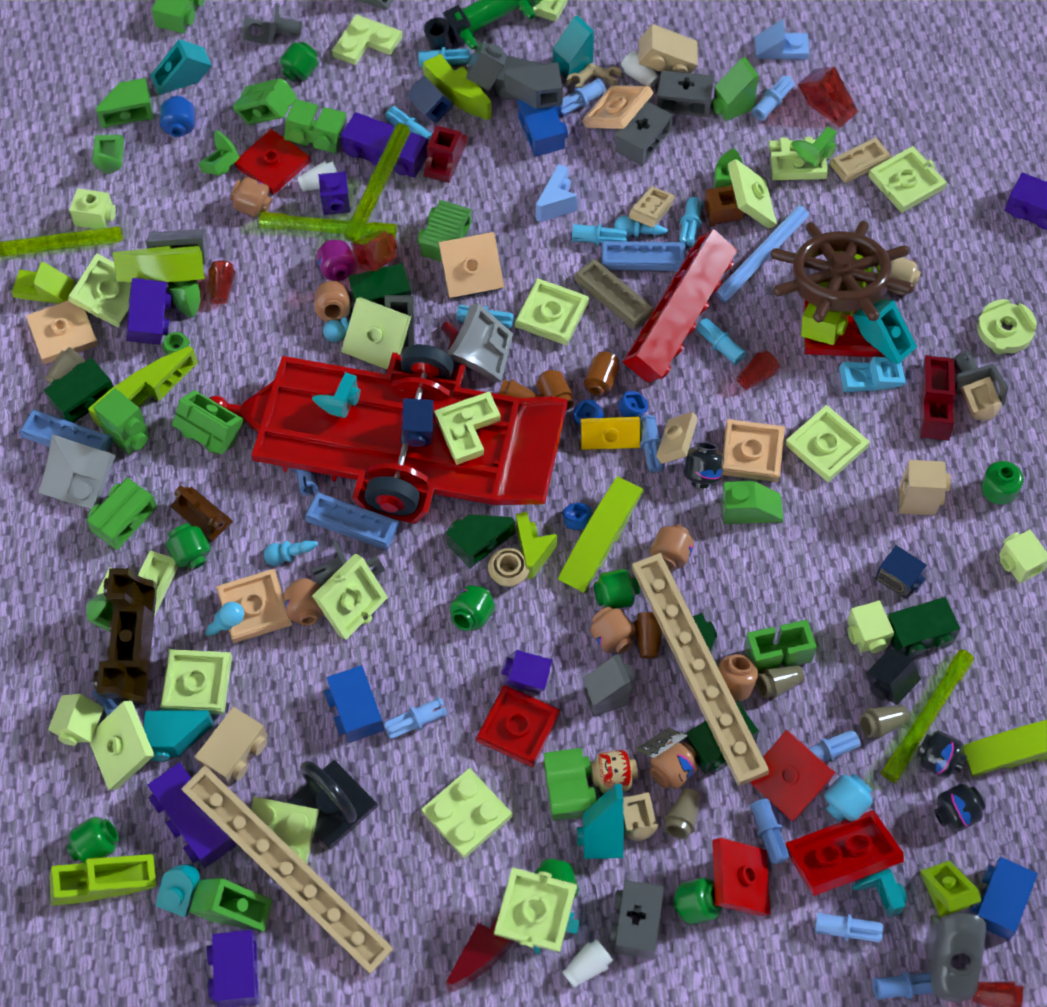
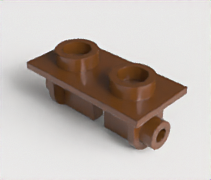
[170,486,233,542]

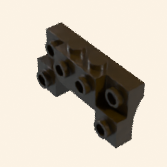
[93,568,158,705]

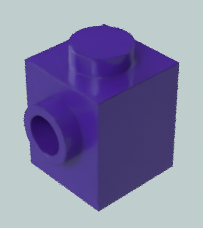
[318,171,351,215]
[501,650,552,694]

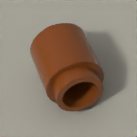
[584,352,619,396]
[536,370,573,411]

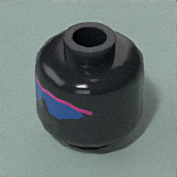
[683,442,724,488]
[916,731,967,778]
[934,783,986,832]

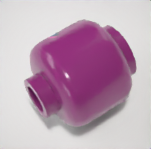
[316,239,356,281]

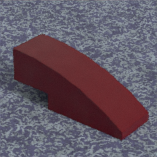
[920,355,955,441]
[446,909,515,992]

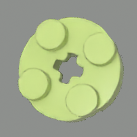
[977,299,1037,355]

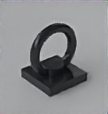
[286,759,378,850]

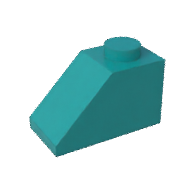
[552,15,594,79]
[150,39,212,95]
[852,299,917,364]
[143,710,213,762]
[577,784,624,859]

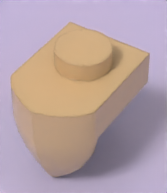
[961,377,1002,421]
[623,792,658,841]

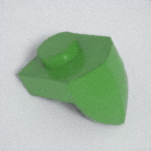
[791,126,837,168]
[198,130,240,176]
[91,135,124,174]
[714,148,743,188]
[168,280,201,318]
[86,593,114,632]

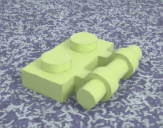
[768,137,828,180]

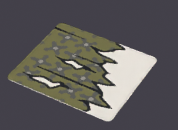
[636,727,687,758]

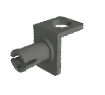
[242,3,303,44]
[954,351,1008,406]
[312,540,385,586]

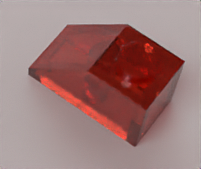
[797,67,858,127]
[350,230,397,271]

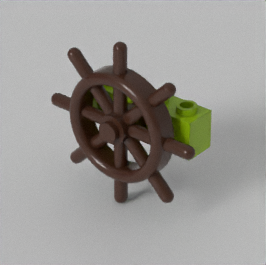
[770,221,915,345]

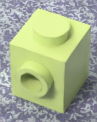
[69,188,116,230]
[999,530,1047,584]
[847,600,894,653]
[48,694,104,746]

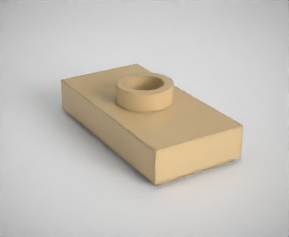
[830,137,891,184]
[628,186,675,228]
[656,412,698,464]

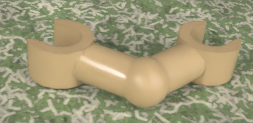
[566,63,621,89]

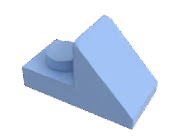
[755,20,809,59]
[536,164,577,222]

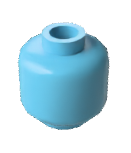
[824,773,873,822]

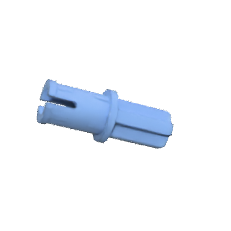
[751,75,795,121]
[558,78,606,116]
[384,697,447,739]
[809,730,860,762]
[815,912,883,942]

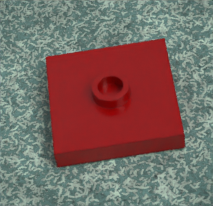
[234,129,311,195]
[476,685,560,768]
[749,730,836,822]
[712,837,771,916]

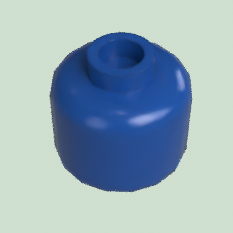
[160,96,195,137]

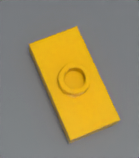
[581,417,640,450]

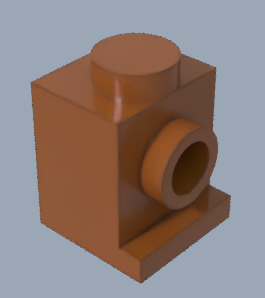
[704,185,744,227]

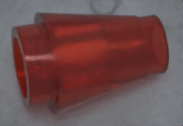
[208,260,236,304]
[736,350,780,390]
[972,981,1024,1007]

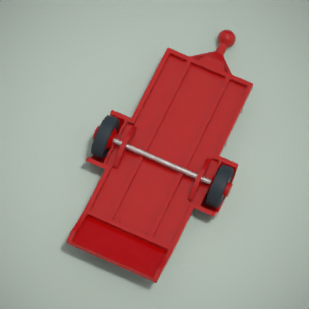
[209,344,568,524]

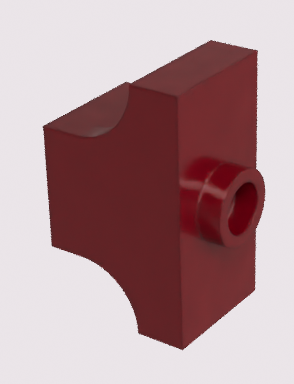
[424,125,467,183]

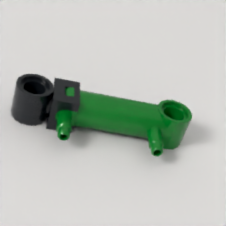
[424,0,541,51]

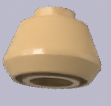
[488,548,529,588]

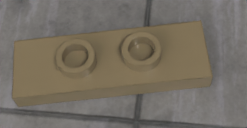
[574,258,654,330]

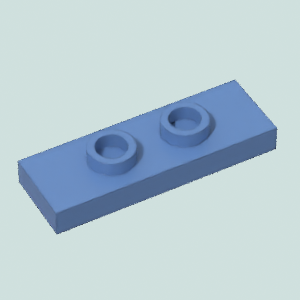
[602,241,686,271]
[19,409,113,452]
[305,492,400,551]

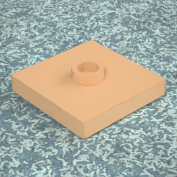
[582,86,653,129]
[438,232,504,298]
[26,301,99,365]
[722,419,785,482]
[216,568,292,644]

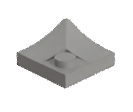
[447,303,513,383]
[38,434,115,510]

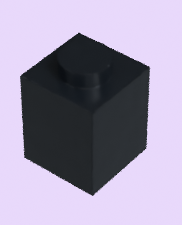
[866,648,921,705]

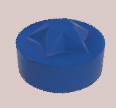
[618,391,648,419]
[573,399,603,427]
[562,503,593,530]

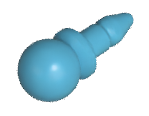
[614,215,668,238]
[323,317,350,343]
[264,540,318,567]
[205,602,244,636]

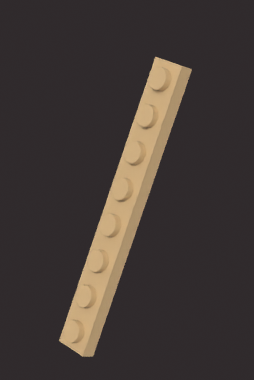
[632,553,769,787]
[182,765,394,974]

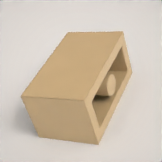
[639,24,698,73]
[899,460,951,515]
[195,707,268,787]

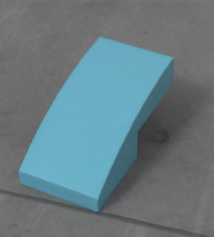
[839,357,906,392]

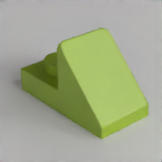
[11,262,75,304]
[515,512,557,579]
[920,860,981,918]

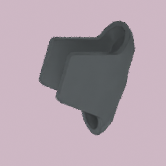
[927,913,986,1002]

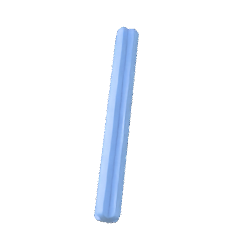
[715,206,809,303]

